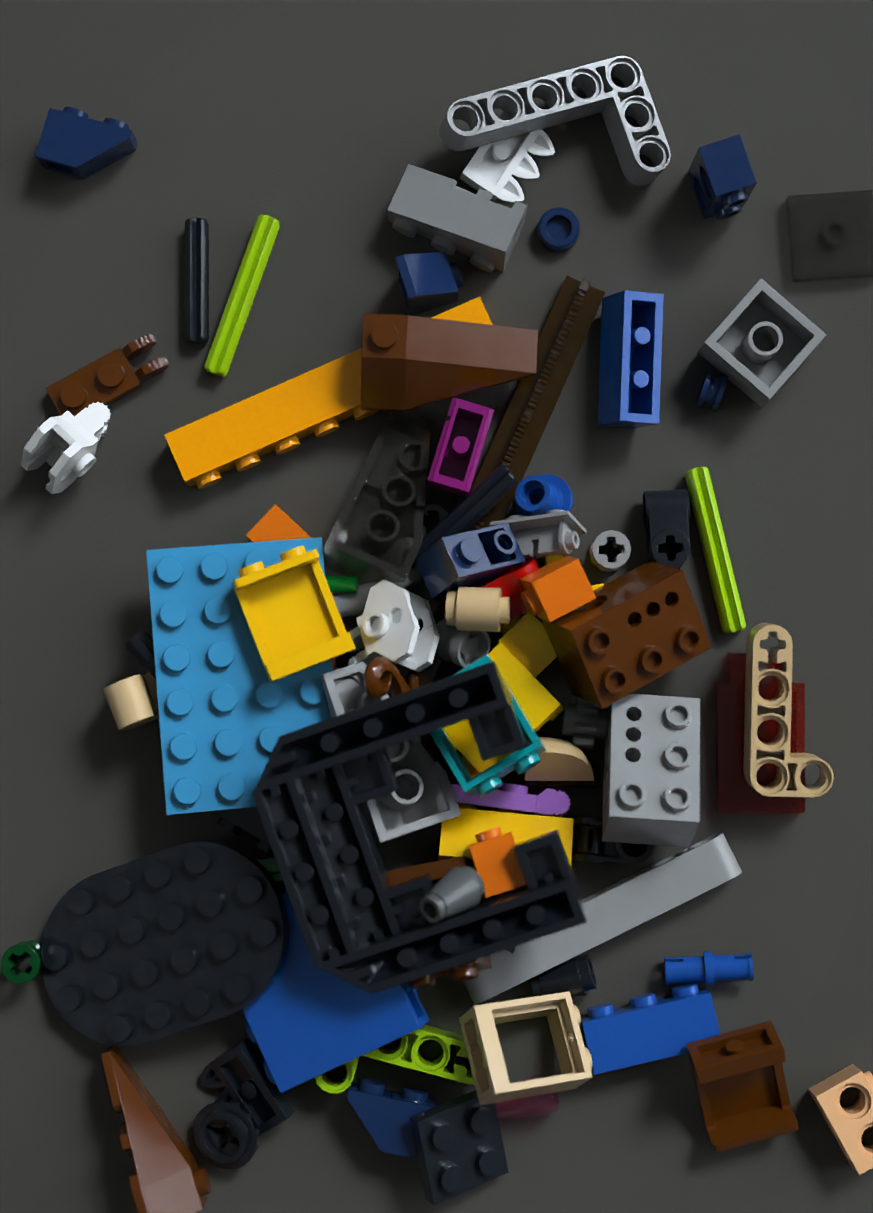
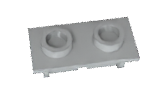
[490,509,587,559]

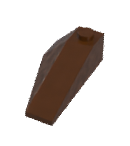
[361,313,538,411]

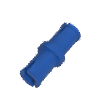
[664,951,754,986]

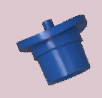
[515,474,573,516]

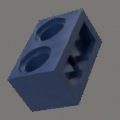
[688,134,757,220]

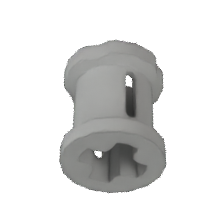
[589,530,631,572]

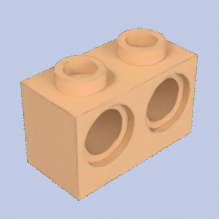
[808,1064,873,1175]

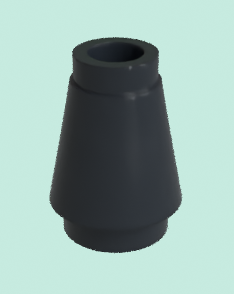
[530,955,597,997]

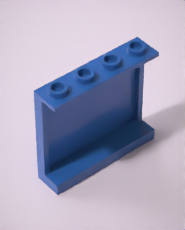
[243,892,430,1093]

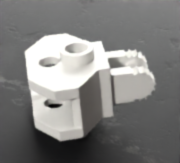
[21,402,111,494]
[348,579,440,672]

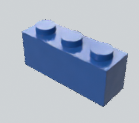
[598,290,664,428]
[581,983,720,1075]

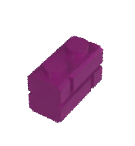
[427,398,494,497]

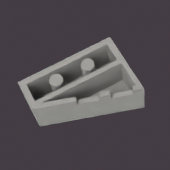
[387,164,527,272]

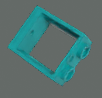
[430,654,546,797]

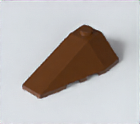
[101,1046,211,1213]

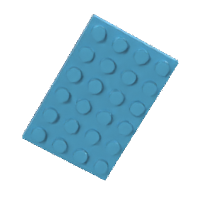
[146,537,333,815]

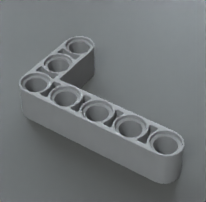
[439,56,671,186]

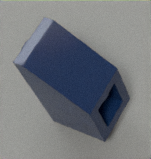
[35,107,138,179]
[415,523,525,599]
[347,1078,435,1159]

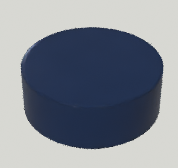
[537,207,580,253]

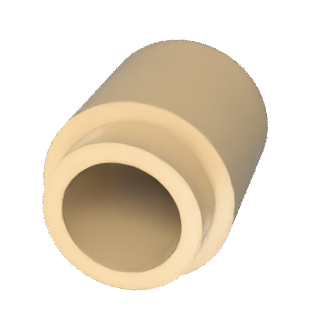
[445,587,510,632]

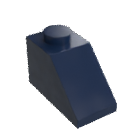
[395,252,464,316]

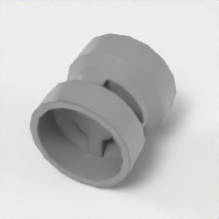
[435,618,490,668]

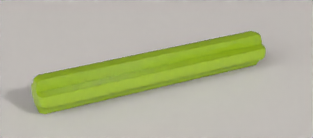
[204,214,280,377]
[685,467,746,634]

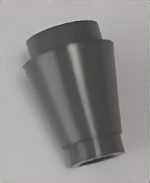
[419,866,485,923]

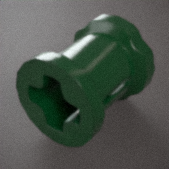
[1,940,42,984]

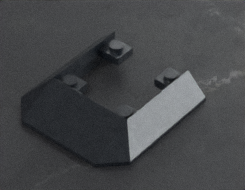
[253,661,587,994]

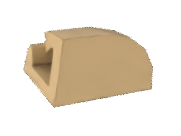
[524,737,594,781]

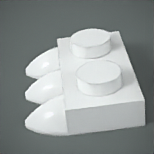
[459,110,555,202]

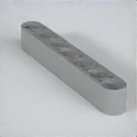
[463,832,742,1004]

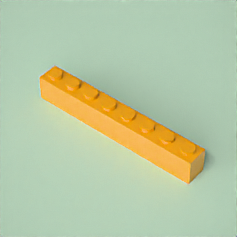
[164,296,493,489]

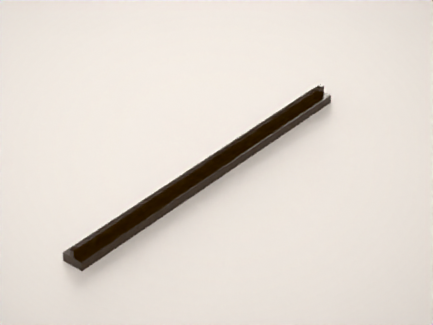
[395,276,606,687]

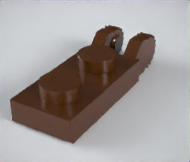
[46,333,169,417]

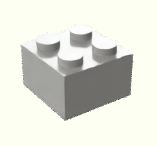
[698,278,827,408]

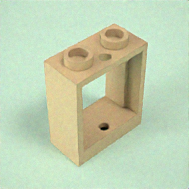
[459,991,592,1105]

